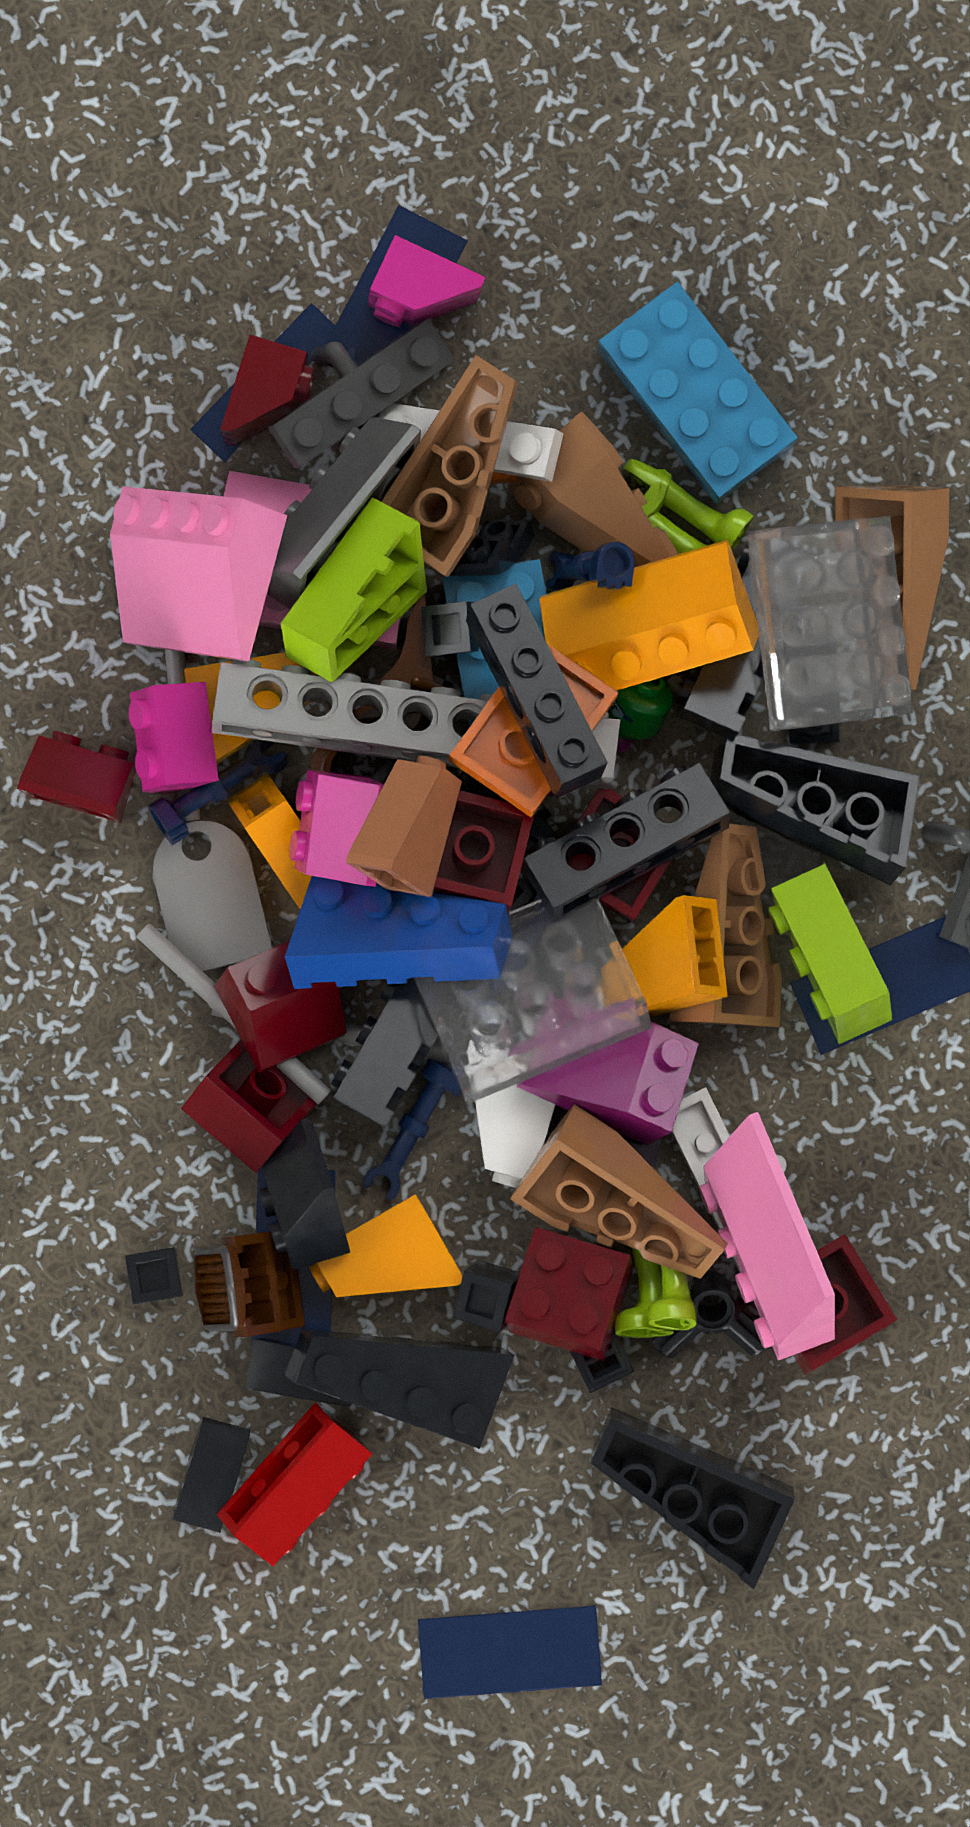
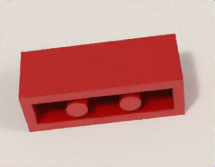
[216,1402,372,1567]

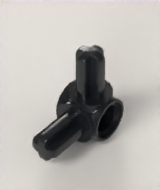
[652,1271,766,1358]

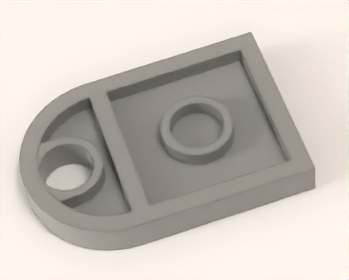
[153,821,273,978]

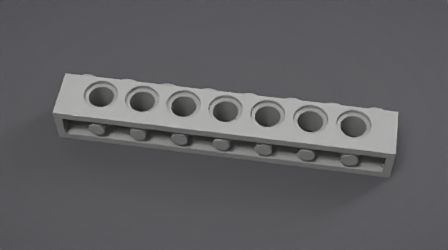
[211,659,620,790]

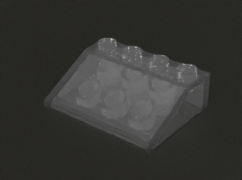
[747,516,913,731]
[414,899,652,1105]

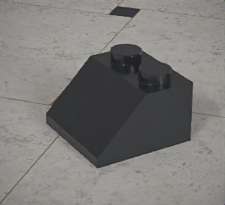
[258,1117,350,1270]

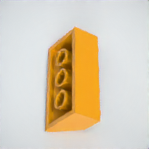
[539,539,760,691]

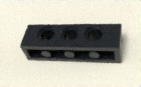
[466,583,608,799]
[524,763,730,922]

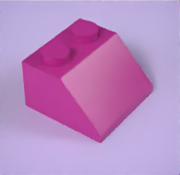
[368,235,486,327]
[129,682,219,795]
[289,769,384,887]

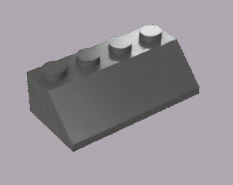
[267,417,421,610]

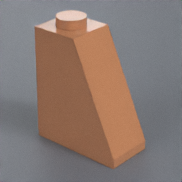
[346,756,462,897]

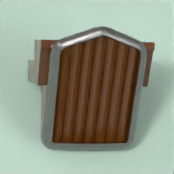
[194,1231,305,1337]

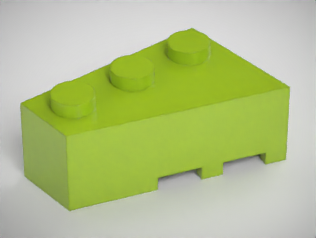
[281,497,427,683]
[768,864,893,1044]

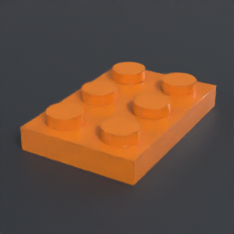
[448,644,619,817]

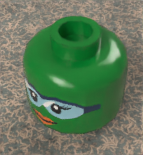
[607,677,674,740]

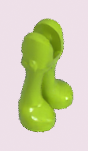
[622,458,755,554]
[615,1248,697,1338]

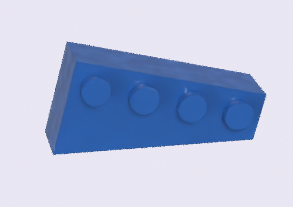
[285,876,513,989]

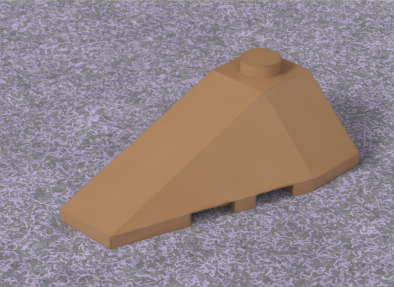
[381,355,518,577]
[507,411,678,568]
[835,485,950,690]
[670,824,782,1028]
[510,1104,728,1279]

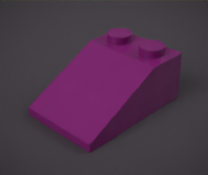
[516,996,699,1146]

